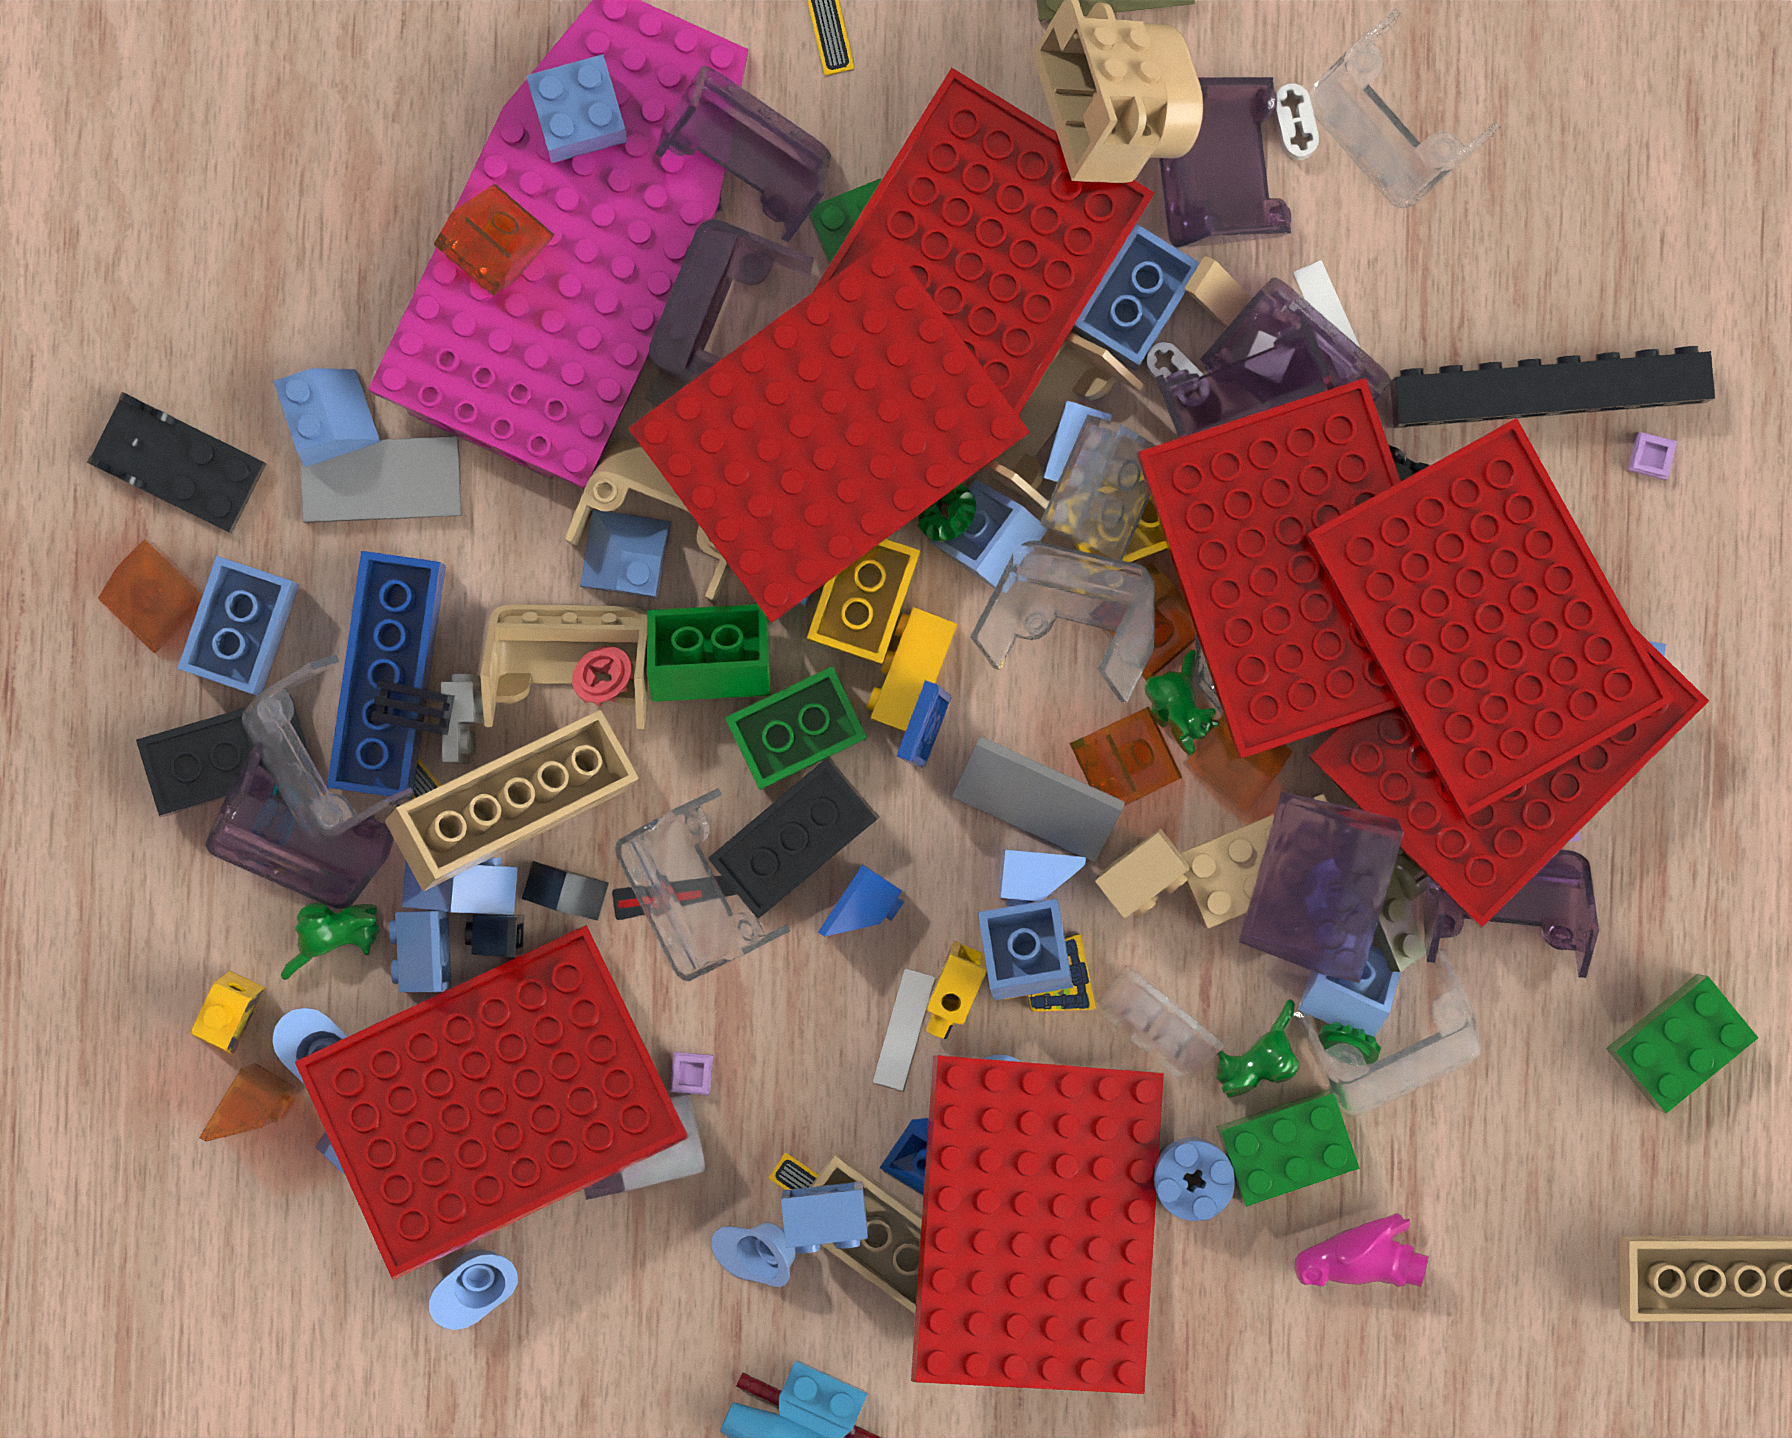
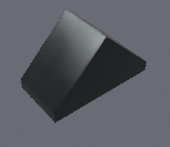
[522,861,609,921]

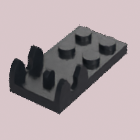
[87,392,267,534]
[136,694,314,817]
[707,757,880,919]

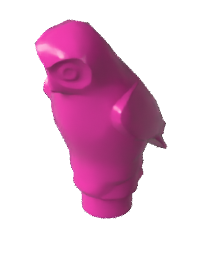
[1294,1213,1429,1287]

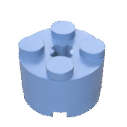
[1153,1137,1235,1221]

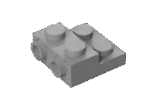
[441,674,484,764]

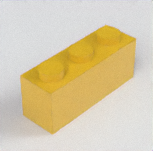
[866,607,957,732]

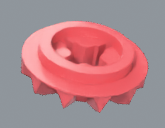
[572,646,634,707]

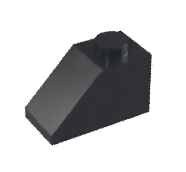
[465,914,525,957]

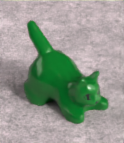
[1145,650,1220,756]
[281,902,380,980]
[1216,999,1299,1098]

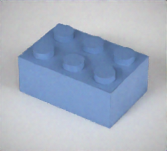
[1071,223,1200,371]
[177,555,300,696]

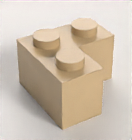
[1095,828,1190,919]

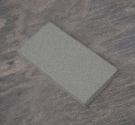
[300,436,462,523]
[952,736,1125,862]

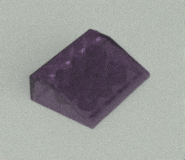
[1239,791,1404,983]

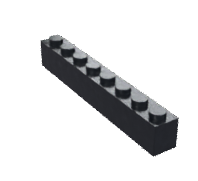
[1390,346,1715,428]

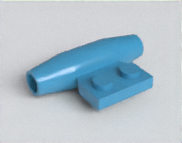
[720,1360,868,1438]

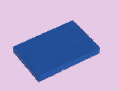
[897,680,952,768]

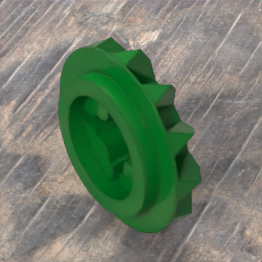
[917,483,976,541]
[1317,1022,1381,1066]

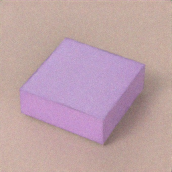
[1627,432,1677,481]
[670,1051,713,1095]

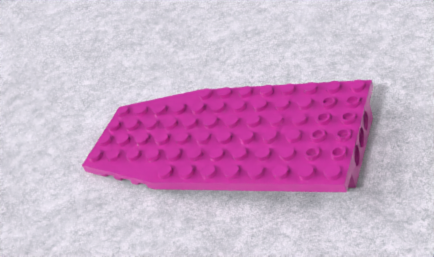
[368,0,748,490]

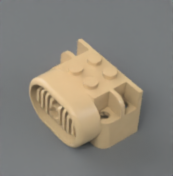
[1032,0,1203,183]

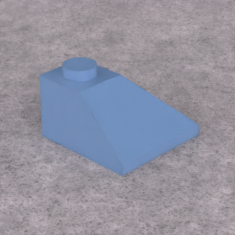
[580,509,671,599]

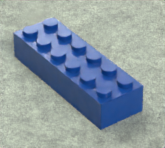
[327,551,446,799]

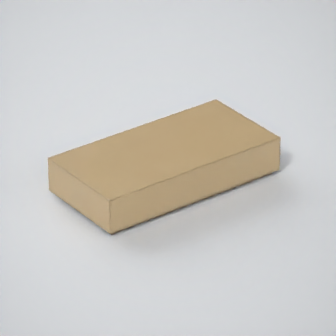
[1184,256,1250,329]

